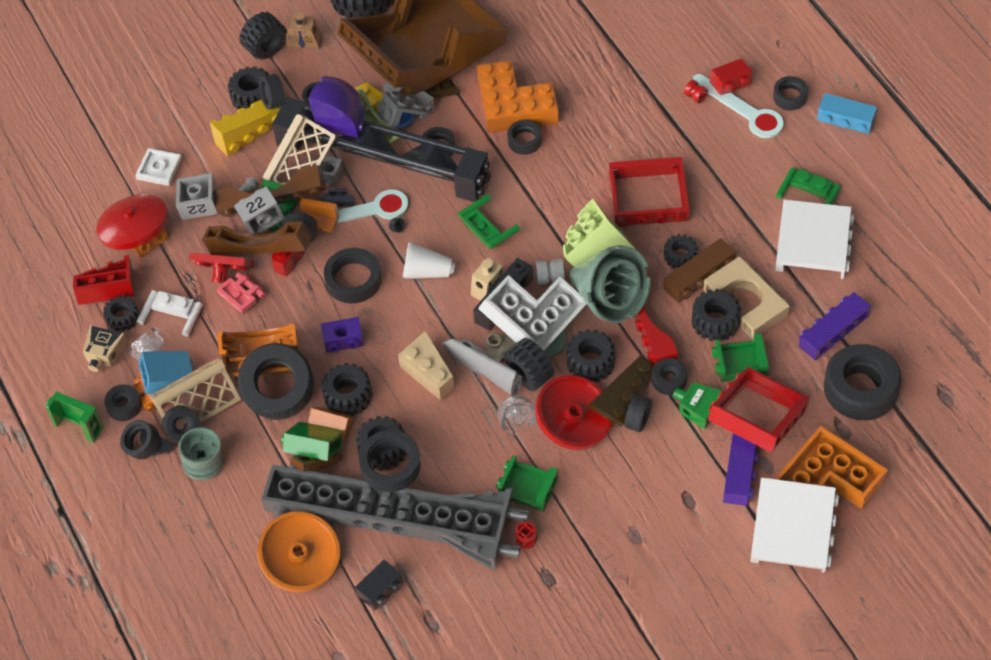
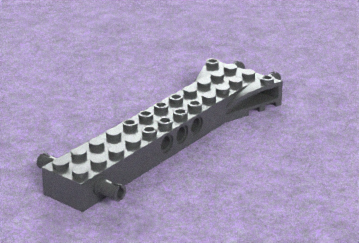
[261,454,529,571]

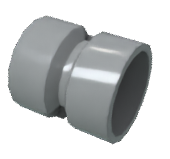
[536,259,565,286]

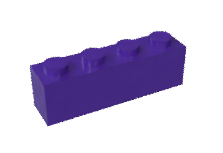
[799,292,871,361]
[723,433,759,506]

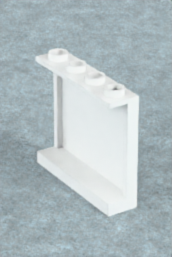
[775,200,854,279]
[750,478,839,573]

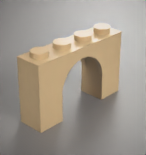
[704,256,790,340]

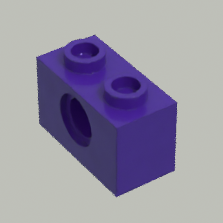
[321,317,364,353]

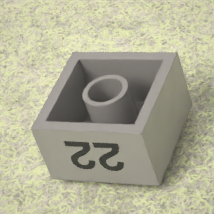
[176,173,218,220]
[234,187,284,234]

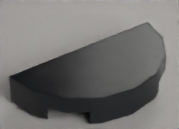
[319,188,355,207]
[140,429,175,456]

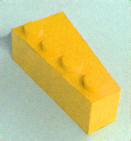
[210,100,281,157]

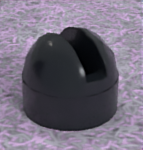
[388,218,405,233]

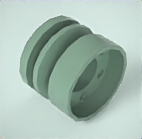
[179,428,223,480]

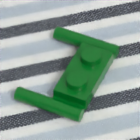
[775,167,841,205]
[457,194,520,250]

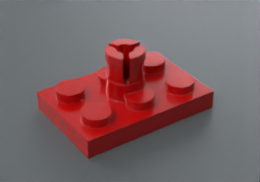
[189,252,254,283]

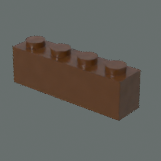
[664,238,736,303]

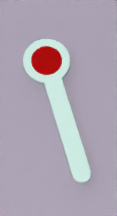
[693,74,783,138]
[336,189,408,224]

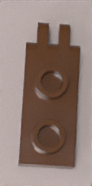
[291,452,343,472]

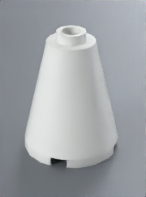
[402,242,455,279]

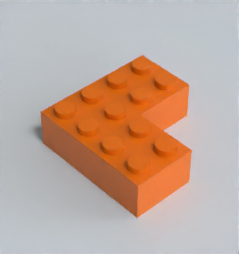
[477,60,558,133]
[775,426,888,509]

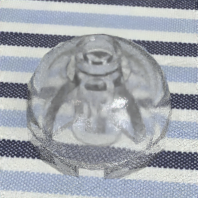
[127,327,166,363]
[497,395,537,435]

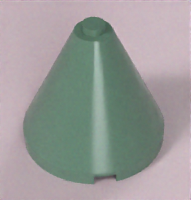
[570,245,651,323]

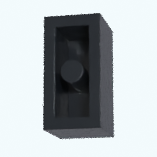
[355,560,403,611]

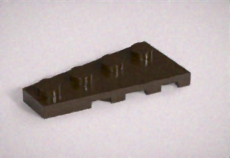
[588,356,654,427]

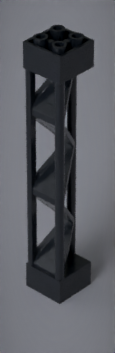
[272,97,491,202]

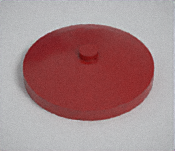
[96,194,169,250]
[535,375,612,450]

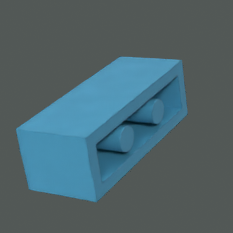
[817,93,877,134]

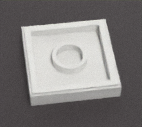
[135,148,183,186]

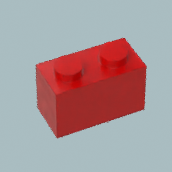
[709,58,753,96]

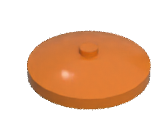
[257,511,340,593]

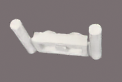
[136,290,203,337]

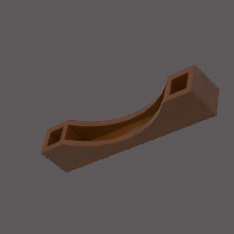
[213,165,326,217]
[202,221,312,255]

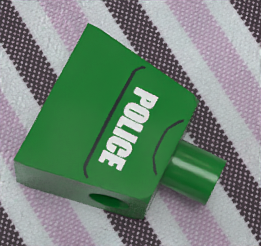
[673,383,721,430]

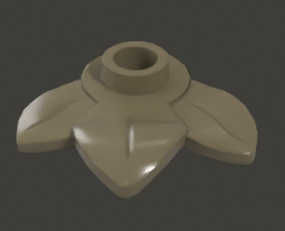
[485,333,516,363]

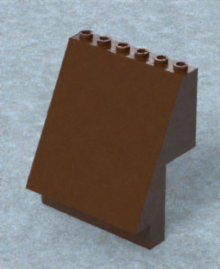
[337,0,509,95]

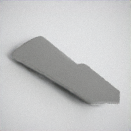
[441,338,522,396]

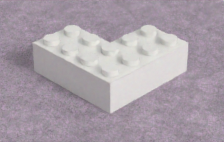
[478,275,587,351]

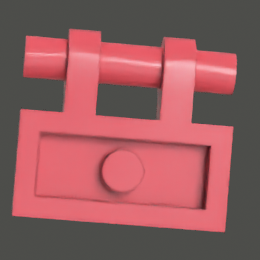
[217,272,266,314]

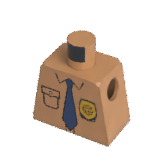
[286,12,321,49]

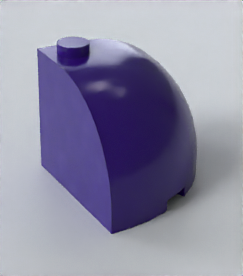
[309,75,366,138]

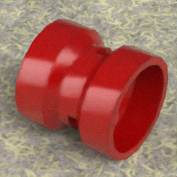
[683,79,708,104]
[516,522,537,549]

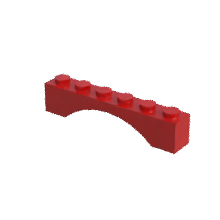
[635,276,678,365]

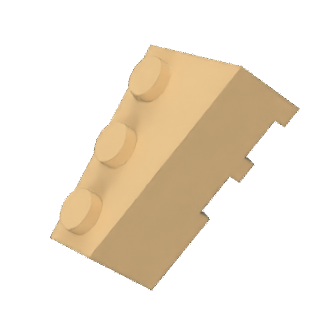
[398,331,454,401]

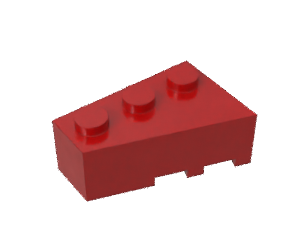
[73,254,134,305]

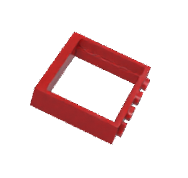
[609,157,689,226]
[708,366,810,453]

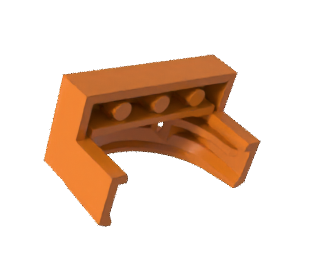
[217,323,301,380]

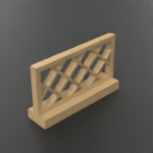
[263,114,337,199]
[149,358,241,429]

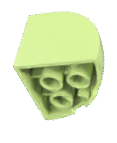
[563,199,635,267]

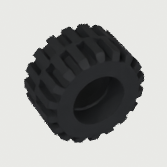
[239,12,287,60]
[228,66,269,110]
[692,289,741,341]
[566,329,615,382]
[504,338,554,391]
[321,363,372,416]
[356,416,406,471]

